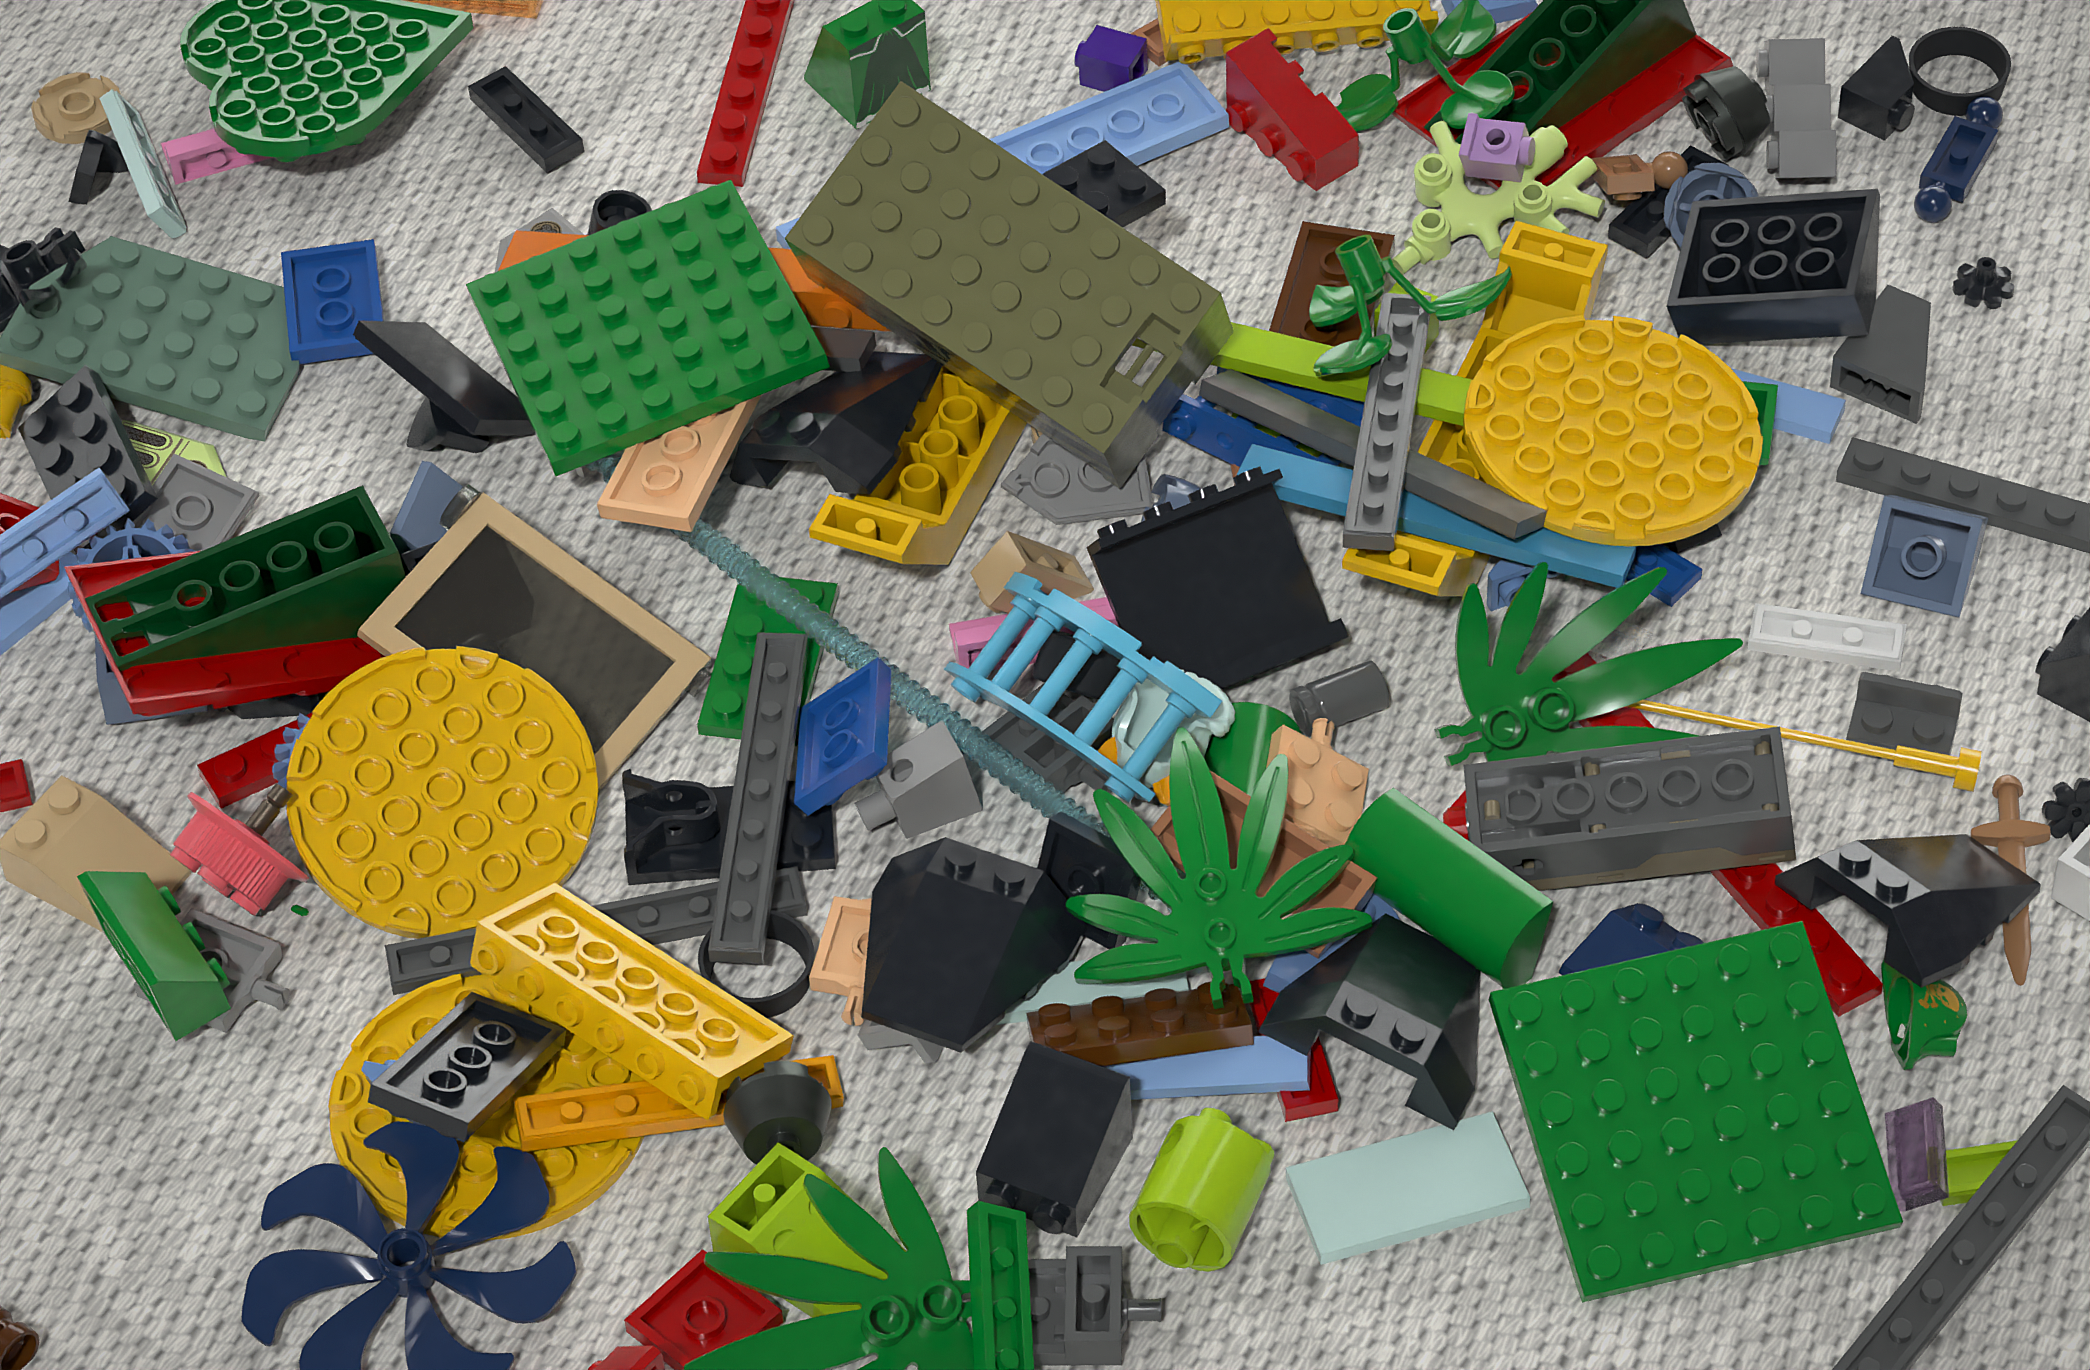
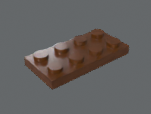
[1269,221,1395,347]
[1026,981,1254,1066]

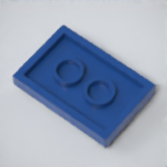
[281,239,384,364]
[794,657,891,816]

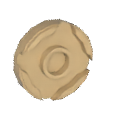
[31,72,120,144]

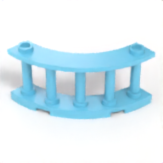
[944,572,1222,803]

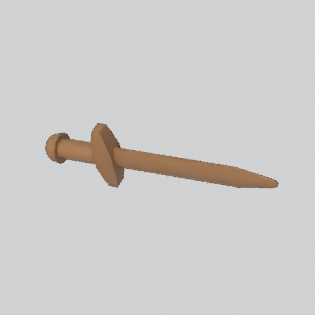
[1971,775,2051,986]

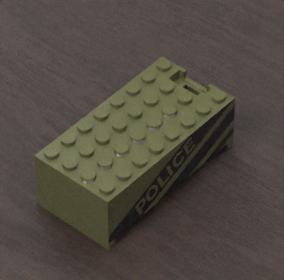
[785,81,1234,489]

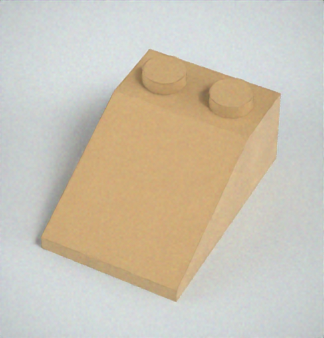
[0,775,191,932]

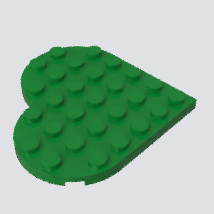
[180,0,474,162]

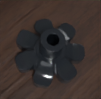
[1952,257,2015,309]
[2042,778,2090,842]

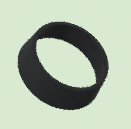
[1909,27,2011,116]
[698,910,814,1018]

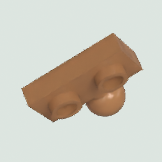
[1591,151,1688,200]

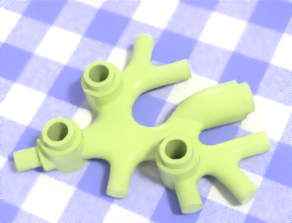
[1392,121,1605,274]

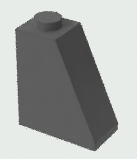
[1829,285,1931,424]

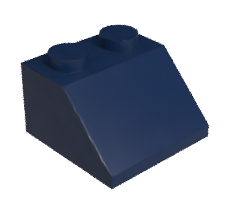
[1558,903,1704,975]

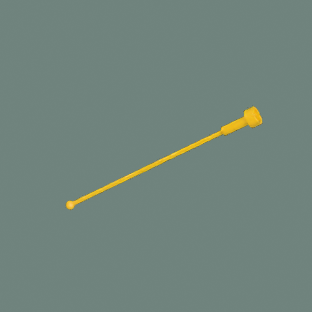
[1625,700,1982,792]

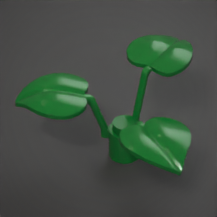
[1335,0,1515,131]
[1309,235,1512,377]

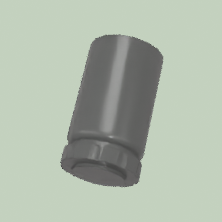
[1289,660,1389,737]

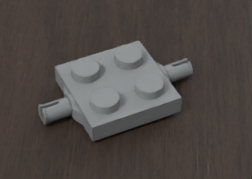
[134,908,290,1033]

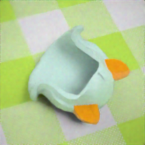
[1094,670,1235,806]

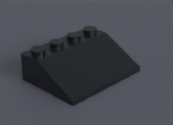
[1666,189,1880,344]

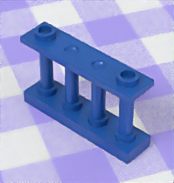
[1162,367,1365,467]

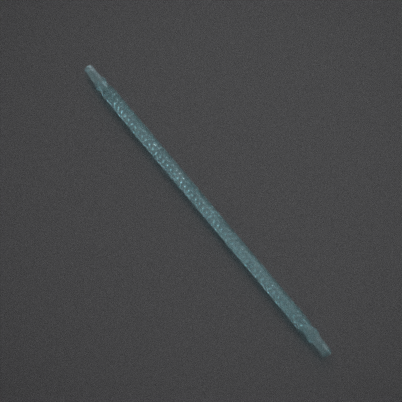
[584,455,1172,913]

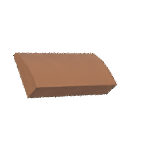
[1150,771,1377,959]

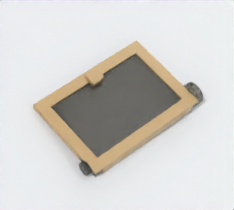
[357,484,712,793]

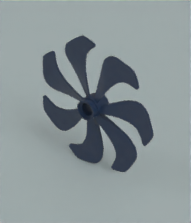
[241,1121,577,1370]

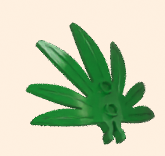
[1434,562,1743,766]
[1066,727,1373,1009]
[683,1147,974,1370]

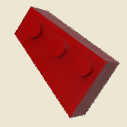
[1226,28,1359,191]

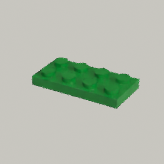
[697,573,839,746]

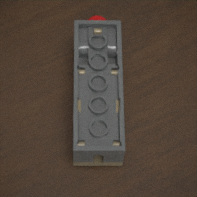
[1443,726,1796,891]

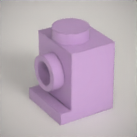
[1459,113,1535,182]

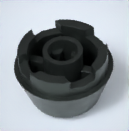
[1682,66,1770,161]
[723,1061,832,1165]

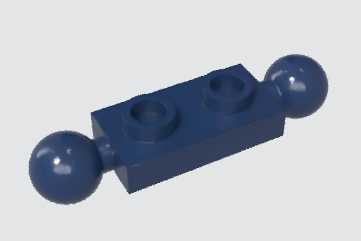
[1914,96,2003,223]

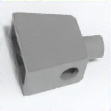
[854,721,983,839]

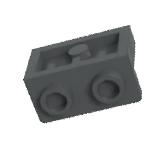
[1846,672,1963,755]

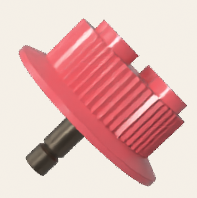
[170,783,309,916]

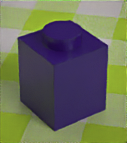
[1074,25,1148,92]

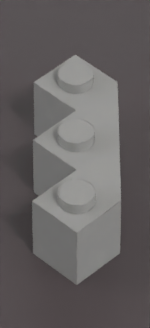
[1756,38,1836,178]

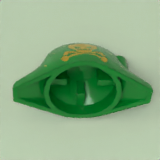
[1881,959,1967,1070]

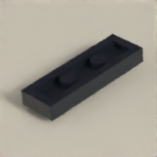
[468,66,584,173]
[1608,145,1729,258]

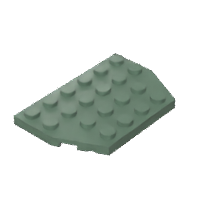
[0,236,300,442]

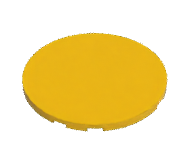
[1463,315,1763,546]
[286,646,598,939]
[328,974,644,1241]

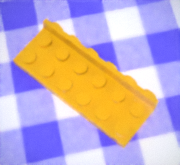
[1155,0,1439,64]
[470,883,794,1120]

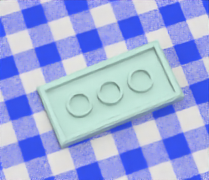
[1286,1111,1530,1265]

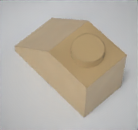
[970,531,1094,613]

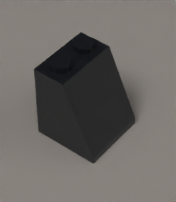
[976,1041,1133,1237]

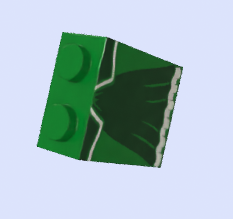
[804,0,931,130]

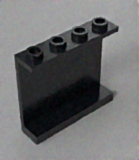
[1086,466,1349,690]

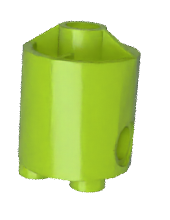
[1129,1108,1274,1272]

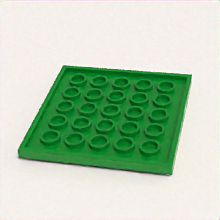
[466,180,829,477]
[1488,921,1903,1303]

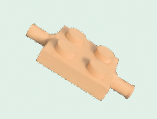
[1266,718,1369,847]
[809,896,871,1026]

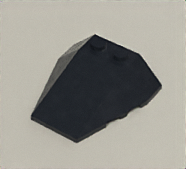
[729,351,942,495]
[1775,834,2041,988]
[861,837,1087,1053]
[1259,913,1480,1130]

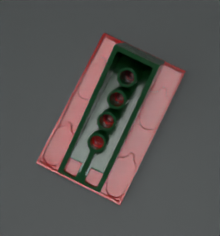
[1392,0,1733,191]
[64,485,431,717]

